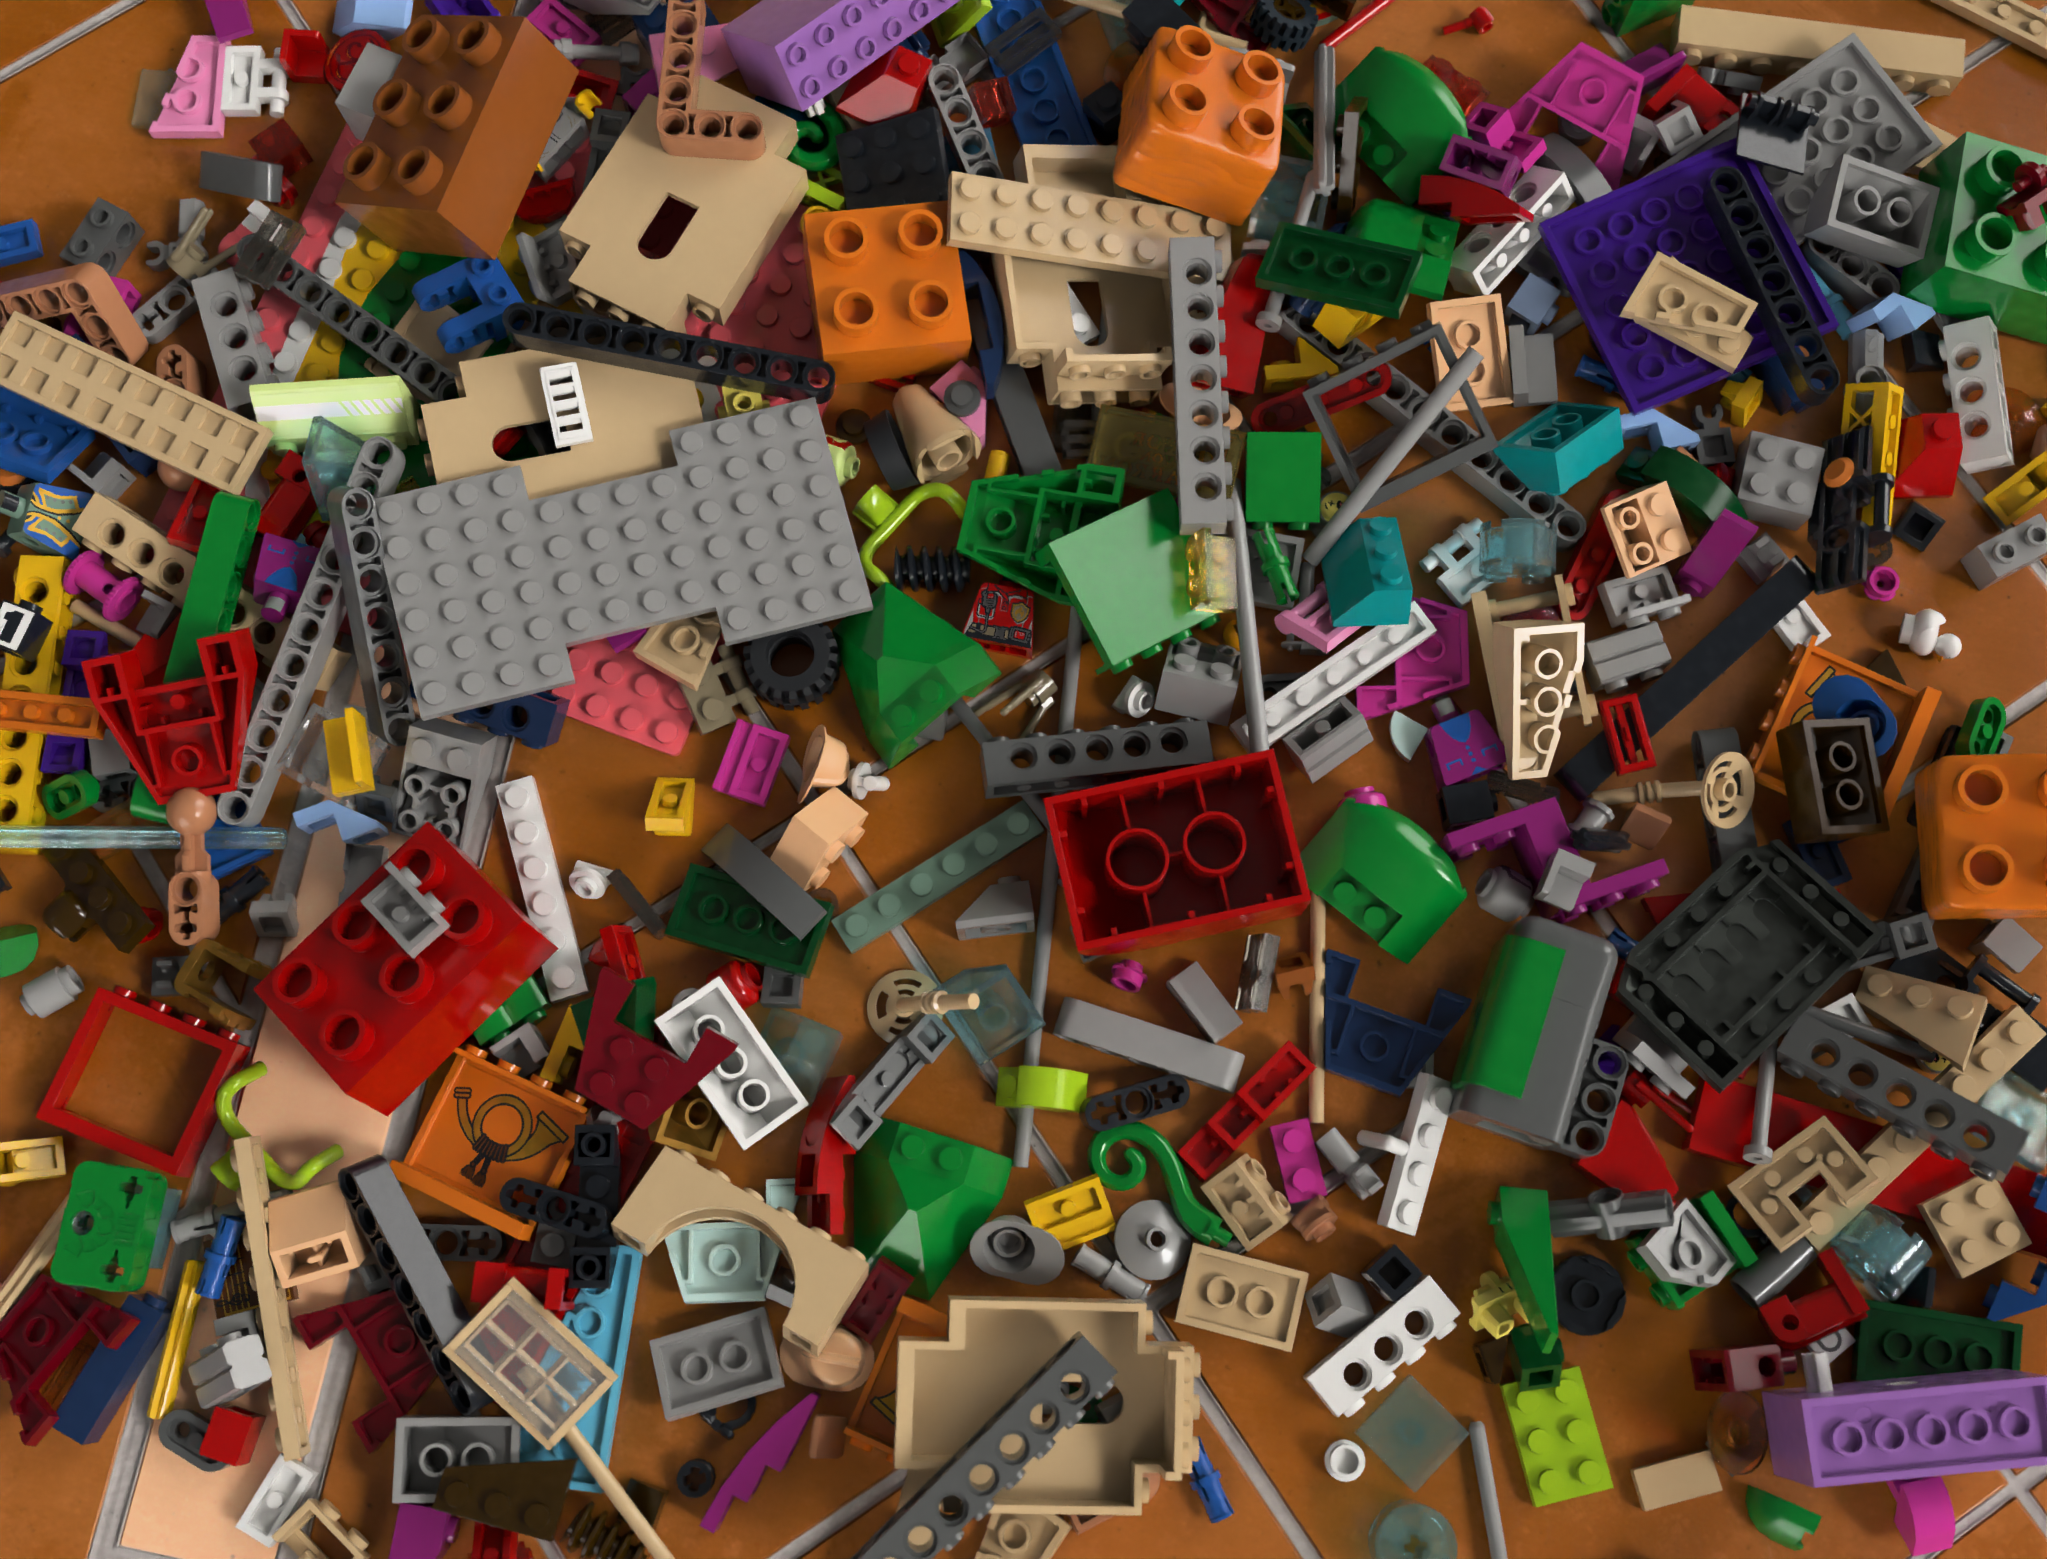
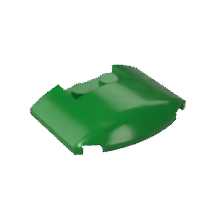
[1335,46,1472,207]
[1344,198,1460,301]
[1300,797,1468,964]

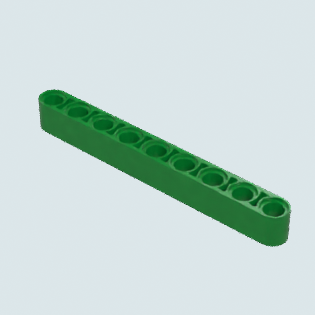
[130,491,261,825]

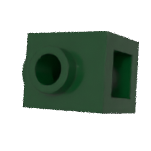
[1507,1323,1564,1392]

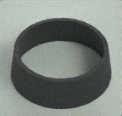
[864,409,920,491]

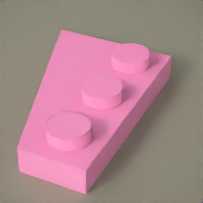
[648,23,739,101]
[148,35,231,139]

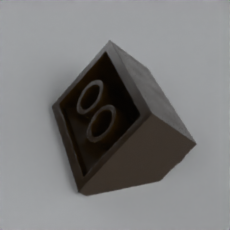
[1776,718,1890,844]

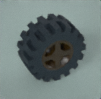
[1250,0,1318,52]

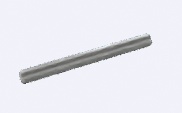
[1313,43,1335,197]

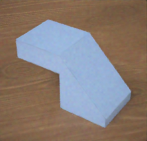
[332,0,413,41]
[1845,292,1936,342]
[1620,409,1700,454]
[292,799,390,844]

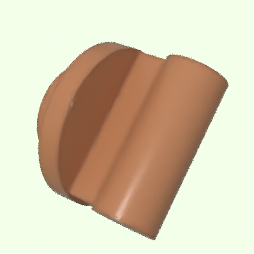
[1290,1194,1338,1242]

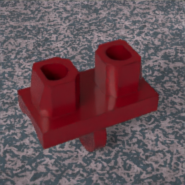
[1996,161,2047,232]

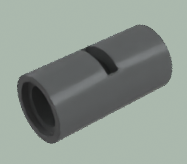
[1729,1237,1817,1311]

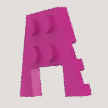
[1509,42,1645,191]
[1355,597,1470,721]

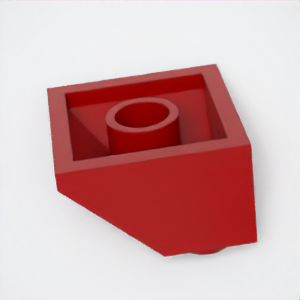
[836,45,933,126]
[1893,412,1963,499]

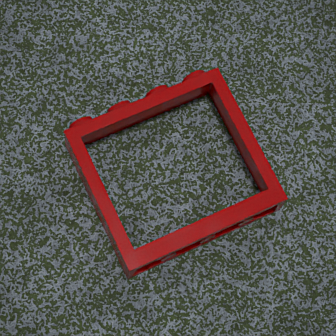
[35,985,251,1178]

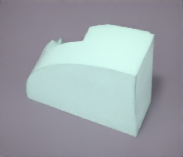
[1389,710,1428,763]

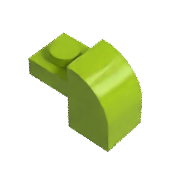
[995,1065,1088,1113]

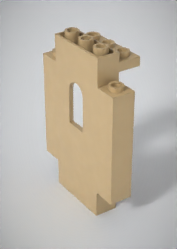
[559,75,809,334]
[991,144,1173,409]
[417,336,704,500]
[893,1295,1201,1515]

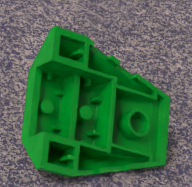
[956,463,1126,606]
[832,582,1002,769]
[854,1117,1013,1301]

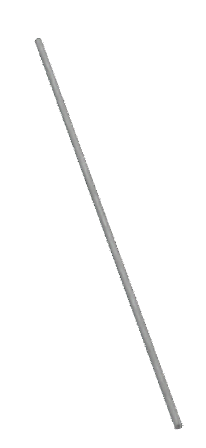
[1013,309,1106,1168]

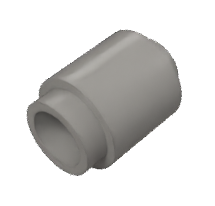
[19,965,84,1018]

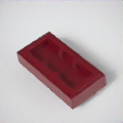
[839,1255,915,1345]

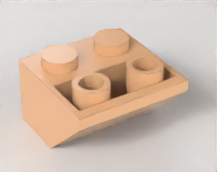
[1600,481,1692,579]
[268,1180,371,1289]

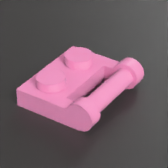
[1274,580,1362,654]

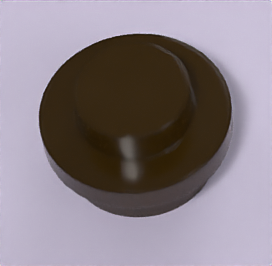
[836,409,870,445]

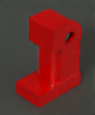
[1640,63,1739,135]
[256,449,329,541]
[1758,1247,1870,1352]
[470,1261,575,1311]

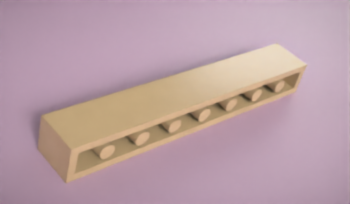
[1669,4,1966,97]

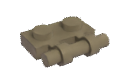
[676,644,760,736]

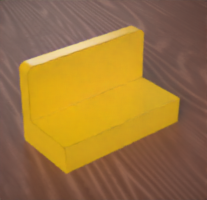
[323,707,375,798]

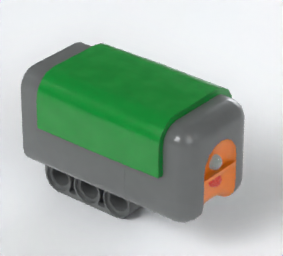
[1448,915,1629,1159]

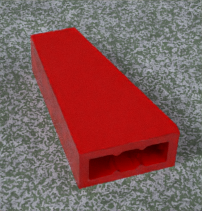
[1190,253,1271,399]

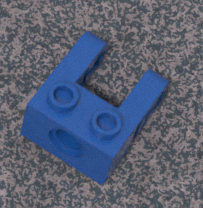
[412,257,526,354]

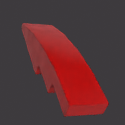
[1176,1040,1317,1183]

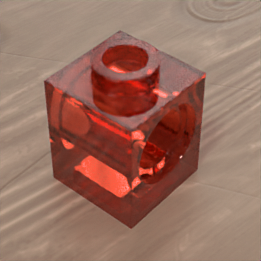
[968,76,1017,129]
[248,118,314,178]

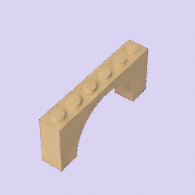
[611,1145,869,1358]

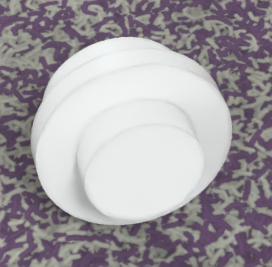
[1324,1440,1365,1482]

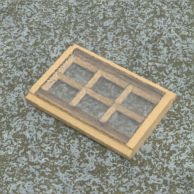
[442,1276,619,1451]

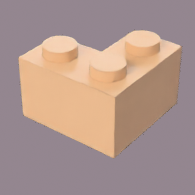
[770,787,869,891]

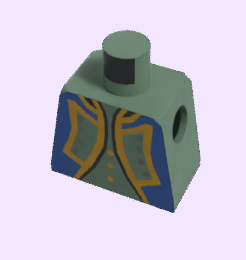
[0,483,93,562]

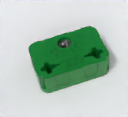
[51,1161,168,1292]

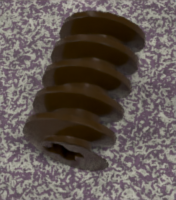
[560,1501,651,1559]

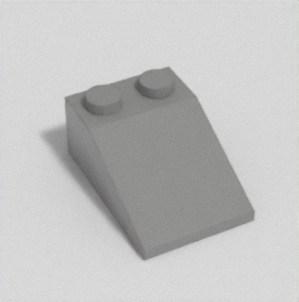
[392,1414,521,1503]

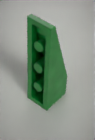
[1487,1186,1559,1354]

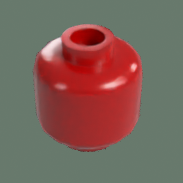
[705,959,763,1010]

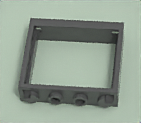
[1302,319,1499,513]

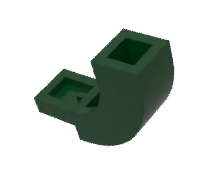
[1615,445,1748,537]

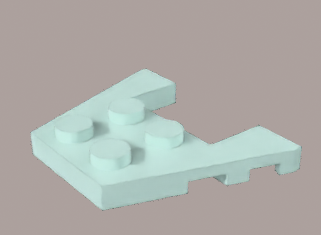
[665,1178,799,1304]

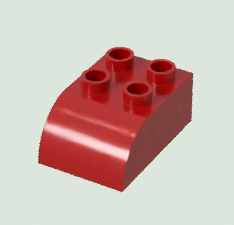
[1043,748,1311,956]

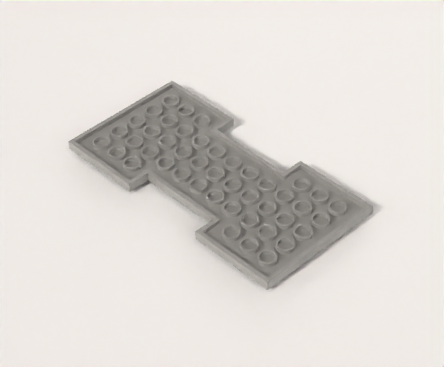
[374,397,873,721]

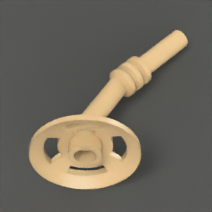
[1592,751,1755,829]
[867,970,980,1043]

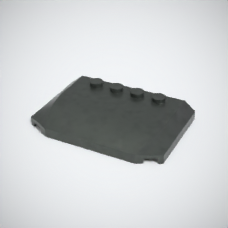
[1615,839,1885,1094]

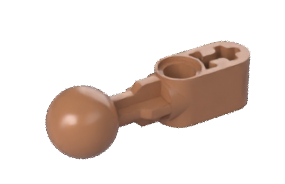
[157,344,206,492]
[166,787,220,946]

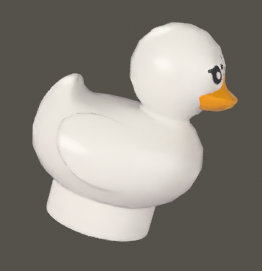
[1898,609,1962,662]

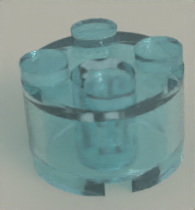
[1479,518,1557,584]
[1830,1204,1932,1301]
[1368,1499,1457,1559]

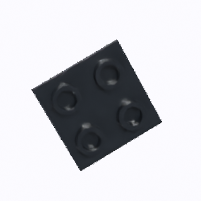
[1735,91,1820,175]

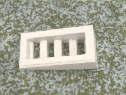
[539,362,594,448]

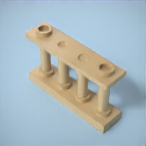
[1470,574,1599,743]

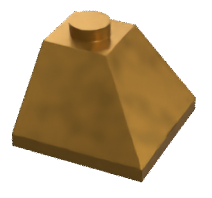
[648,1084,727,1162]

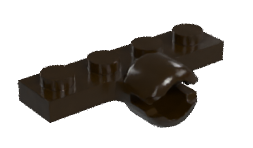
[42,824,155,954]

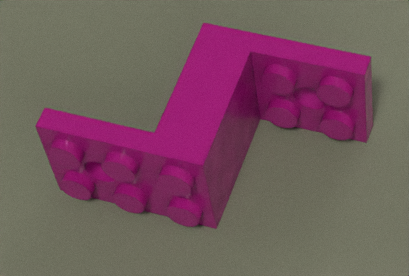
[1439,797,1670,924]

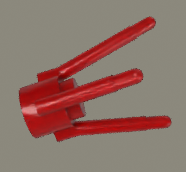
[1619,1069,1694,1166]

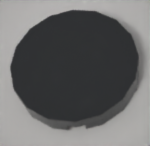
[1554,1255,1627,1336]

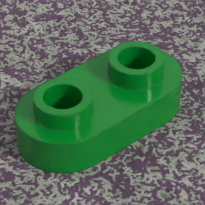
[1955,697,2006,755]
[42,769,100,820]

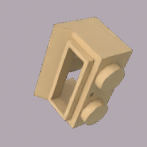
[271,1498,371,1559]

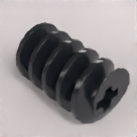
[894,545,971,593]

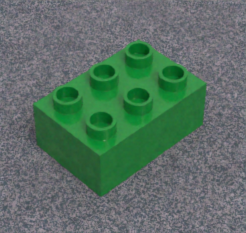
[1899,131,2047,345]

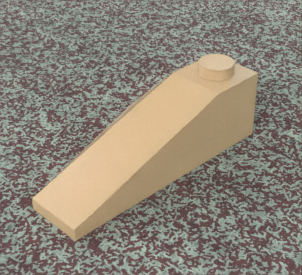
[1493,619,1585,780]

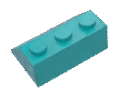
[1493,401,1624,496]
[1320,517,1413,627]

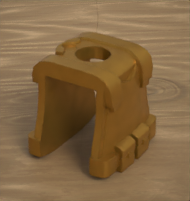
[174,939,273,1031]

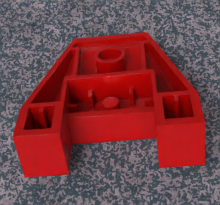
[81,627,258,805]

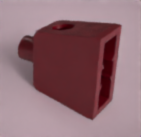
[1689,1343,1797,1393]

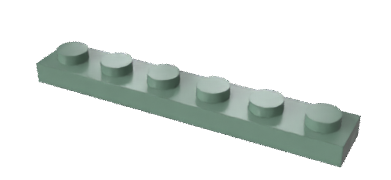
[831,799,1044,954]

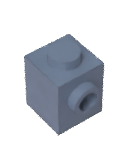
[1503,272,1561,336]

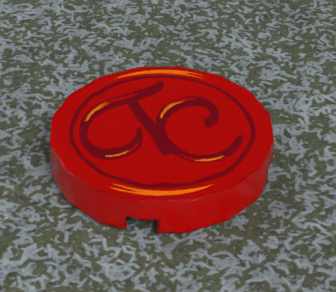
[325,29,392,91]

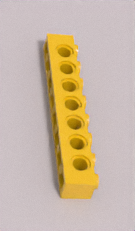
[0,555,76,855]

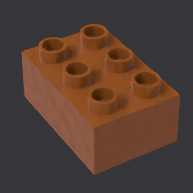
[335,14,579,260]

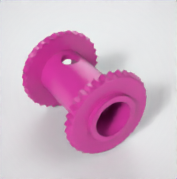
[63,550,143,622]

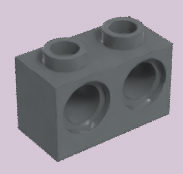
[59,197,145,277]

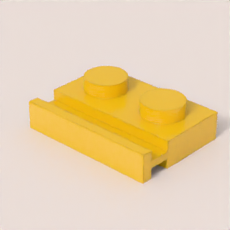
[1023,1173,1116,1250]

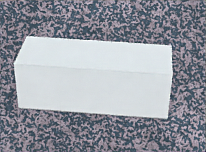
[654,976,809,1151]

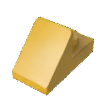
[1261,337,1339,393]
[1982,450,2047,527]
[645,777,695,836]
[539,1004,584,1085]
[0,1136,66,1187]

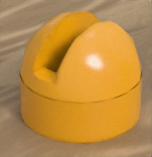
[1222,620,1240,651]

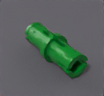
[1251,528,1300,605]

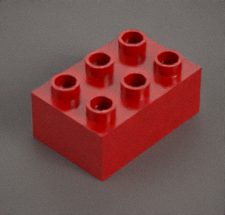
[253,821,559,1117]

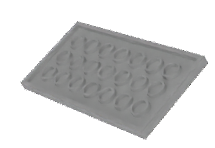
[1643,32,1943,246]

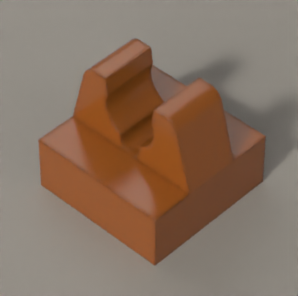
[1268,951,1316,1000]

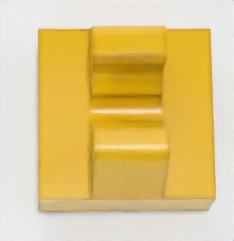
[1720,376,1763,429]

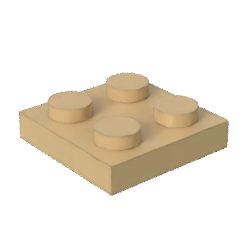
[1917,1176,2032,1278]

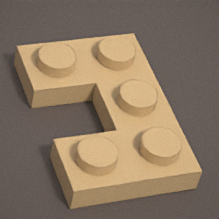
[1727,1115,1879,1253]

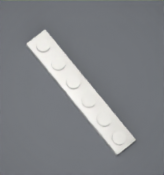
[1229,600,1437,754]
[495,775,591,1003]

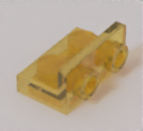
[1185,527,1238,614]

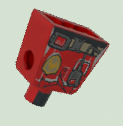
[962,575,1034,659]

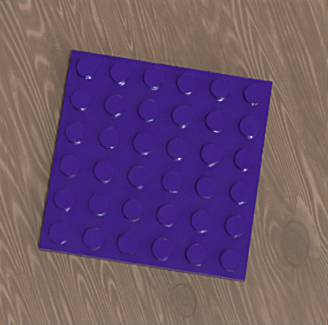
[1538,137,1839,416]

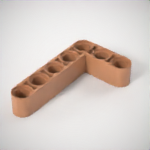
[656,0,766,161]
[0,262,149,366]

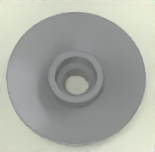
[1114,1200,1191,1280]

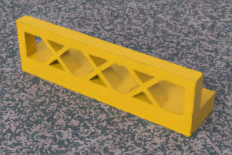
[1841,382,1904,526]

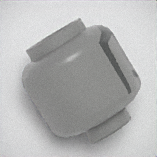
[1475,865,1535,922]

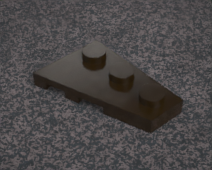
[1331,96,1368,222]
[432,1458,578,1542]

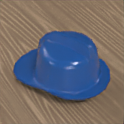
[1812,675,1898,757]

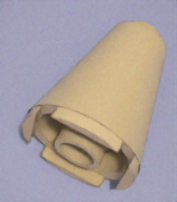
[892,384,982,484]

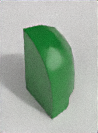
[0,924,39,978]
[1745,1485,1822,1551]

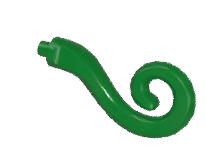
[787,99,847,172]
[1087,1121,1233,1248]

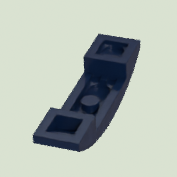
[959,250,1004,399]

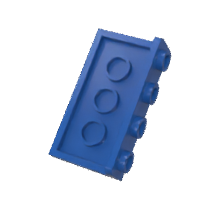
[0,387,96,484]

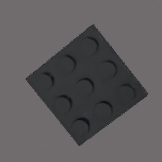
[835,107,949,210]

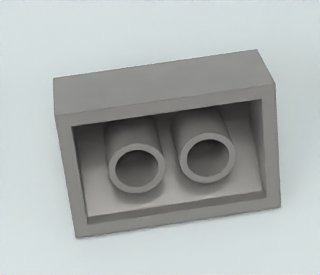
[1803,154,1940,268]

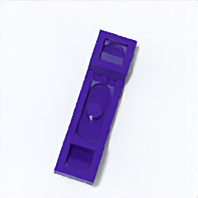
[40,630,108,774]

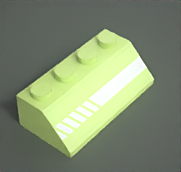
[249,375,419,457]

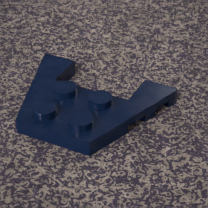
[1324,949,1472,1098]

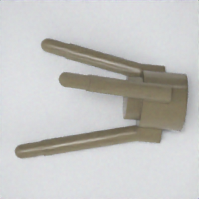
[166,207,259,280]
[973,668,1057,762]

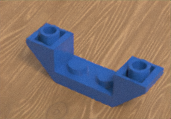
[1982,1174,2047,1322]

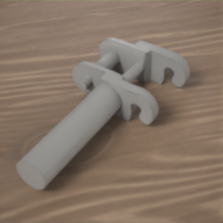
[1281,562,1329,656]

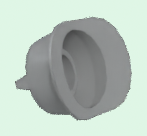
[970,1215,1064,1285]

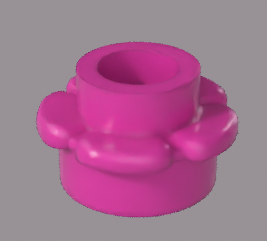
[1862,566,1900,602]
[1111,959,1148,993]

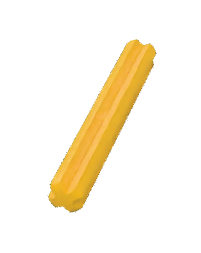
[147,1259,205,1420]

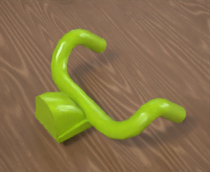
[852,482,967,588]
[209,1061,344,1192]

